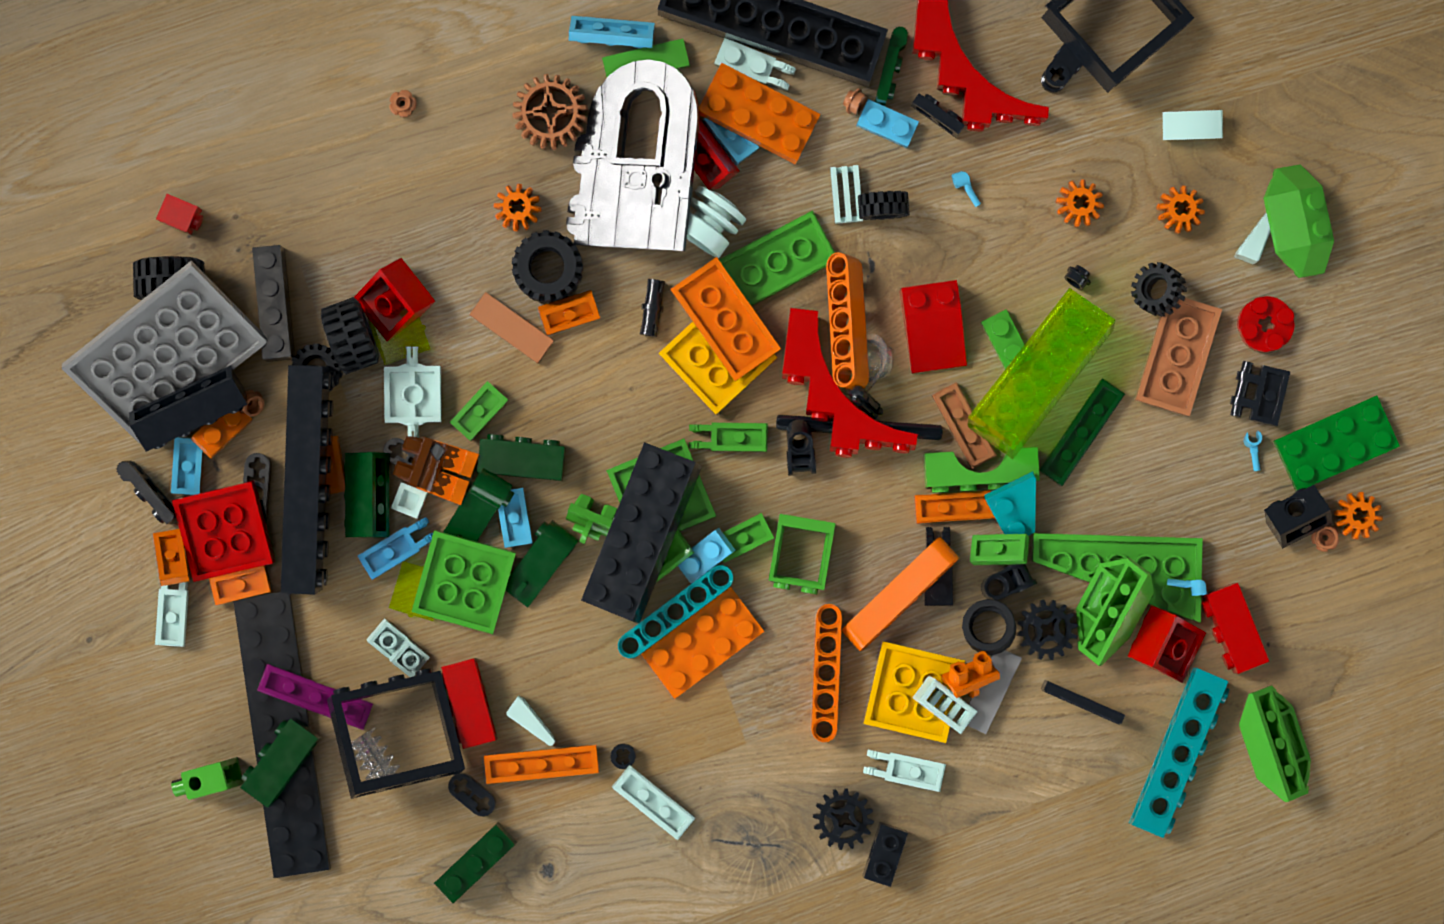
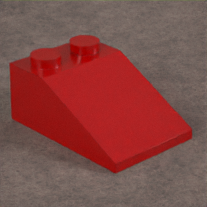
[899,280,967,374]

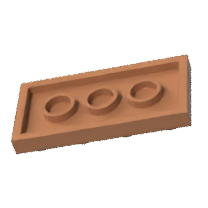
[1135,298,1222,417]

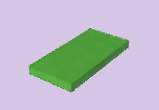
[719,210,835,306]

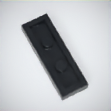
[1041,680,1125,725]

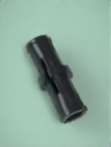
[640,279,665,337]

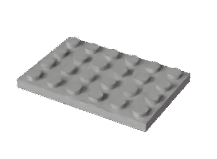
[62,261,268,444]

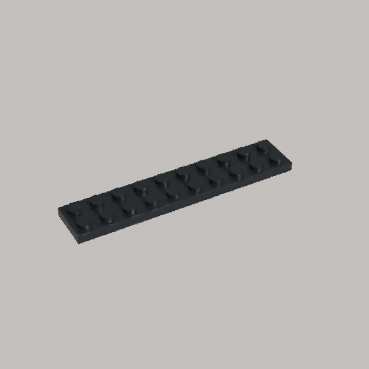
[233,592,331,878]

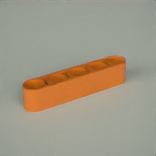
[826,252,869,390]
[841,537,960,652]
[811,604,842,742]

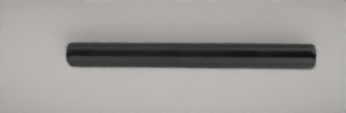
[776,415,943,440]

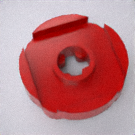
[1237,296,1295,353]

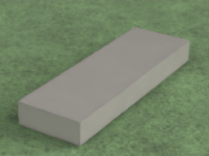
[967,650,1022,734]

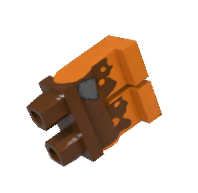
[393,436,479,505]

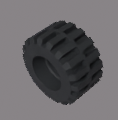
[512,230,583,304]
[133,256,205,300]
[321,297,379,375]

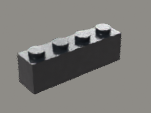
[252,245,295,362]
[129,365,248,452]

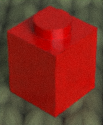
[156,194,203,235]

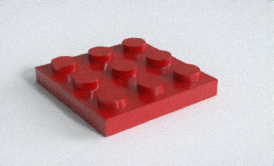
[172,480,276,582]

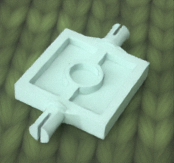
[384,347,442,438]

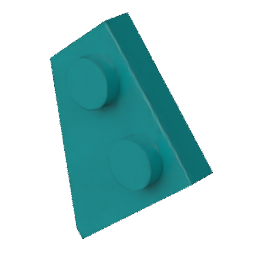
[984,472,1036,536]

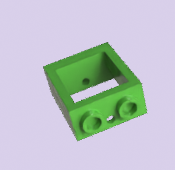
[768,514,835,595]

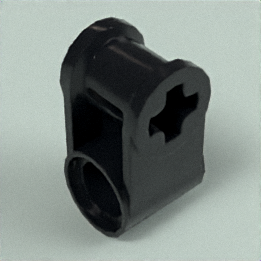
[1041,44,1083,93]
[786,420,816,476]
[981,564,1037,600]

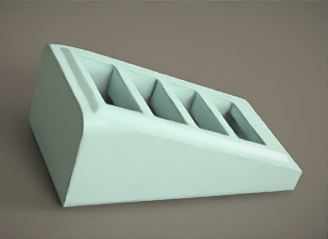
[1234,213,1271,264]
[913,676,977,734]
[506,695,556,746]

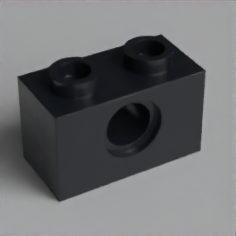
[1264,485,1333,549]
[862,822,908,887]

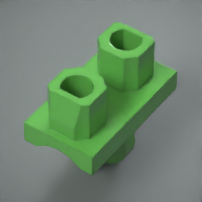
[566,494,617,544]

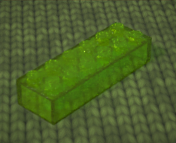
[968,288,1115,459]

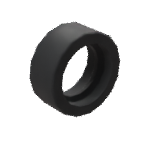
[962,599,1017,655]

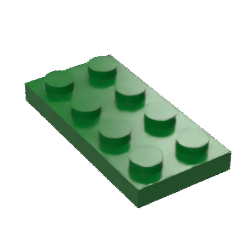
[1273,395,1400,491]

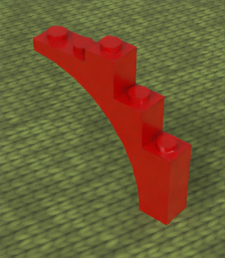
[912,0,1049,132]
[782,308,918,458]

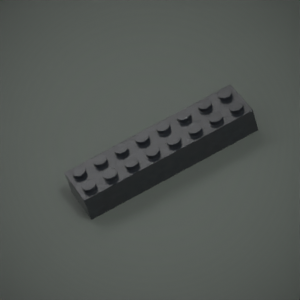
[657,0,888,87]
[281,365,335,595]

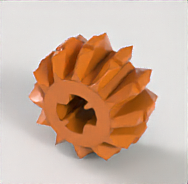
[1056,179,1104,228]
[494,184,542,232]
[1156,185,1205,234]
[1334,492,1383,540]

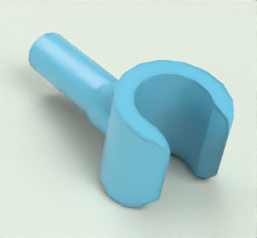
[951,171,981,207]
[1243,431,1262,471]
[1167,578,1207,596]

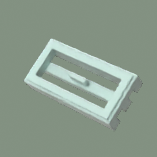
[830,165,863,224]

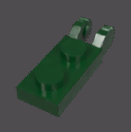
[875,26,909,106]

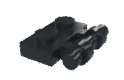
[1230,361,1290,427]

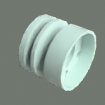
[687,186,746,259]

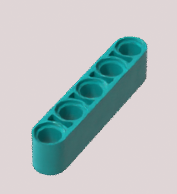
[618,565,733,658]

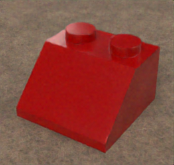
[354,258,436,342]
[1128,605,1206,683]

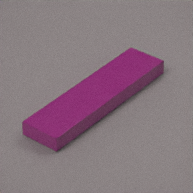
[257,664,373,730]

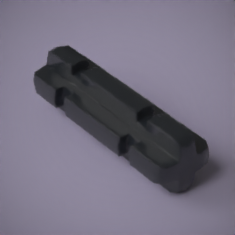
[849,385,883,419]

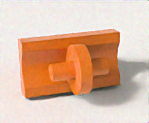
[942,651,1000,698]

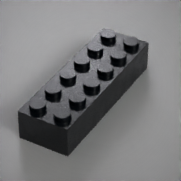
[581,442,702,624]

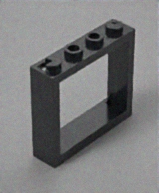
[1041,0,1194,93]
[327,668,465,799]

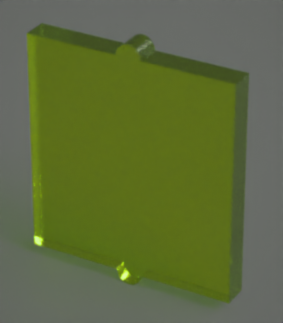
[369,309,431,366]
[389,561,434,621]

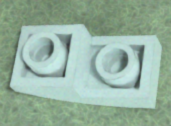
[1163,110,1223,140]
[366,618,430,677]

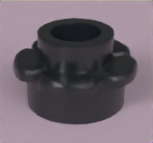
[1064,265,1091,290]

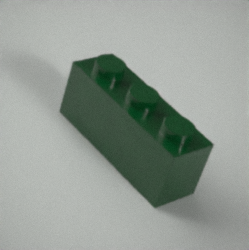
[477,434,566,481]
[344,452,389,538]
[240,717,321,808]
[434,822,517,904]

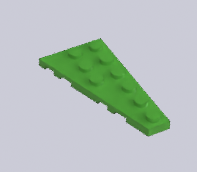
[1032,533,1203,623]

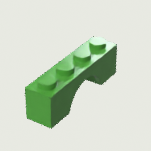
[923,447,1040,493]

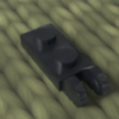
[116,461,177,524]
[924,527,953,606]

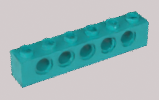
[1128,667,1230,838]

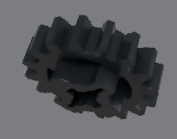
[1016,599,1078,660]
[813,788,874,850]

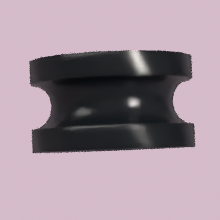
[610,743,636,769]

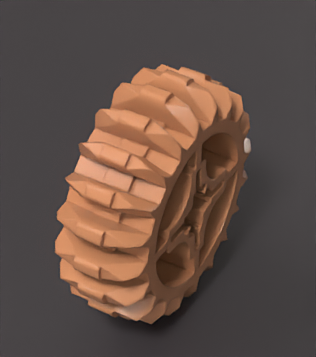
[512,74,588,150]

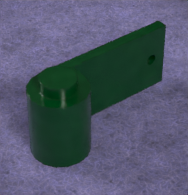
[443,468,514,541]
[505,520,579,608]

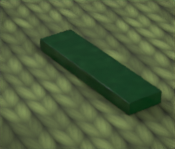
[1039,378,1125,487]

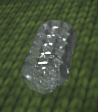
[352,727,400,780]

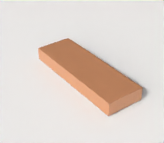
[469,292,554,364]
[932,382,997,469]

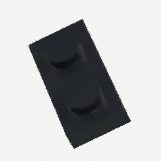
[911,93,965,138]

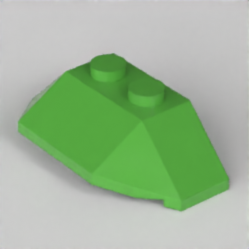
[1263,164,1334,278]
[1076,558,1154,666]
[1239,685,1311,802]

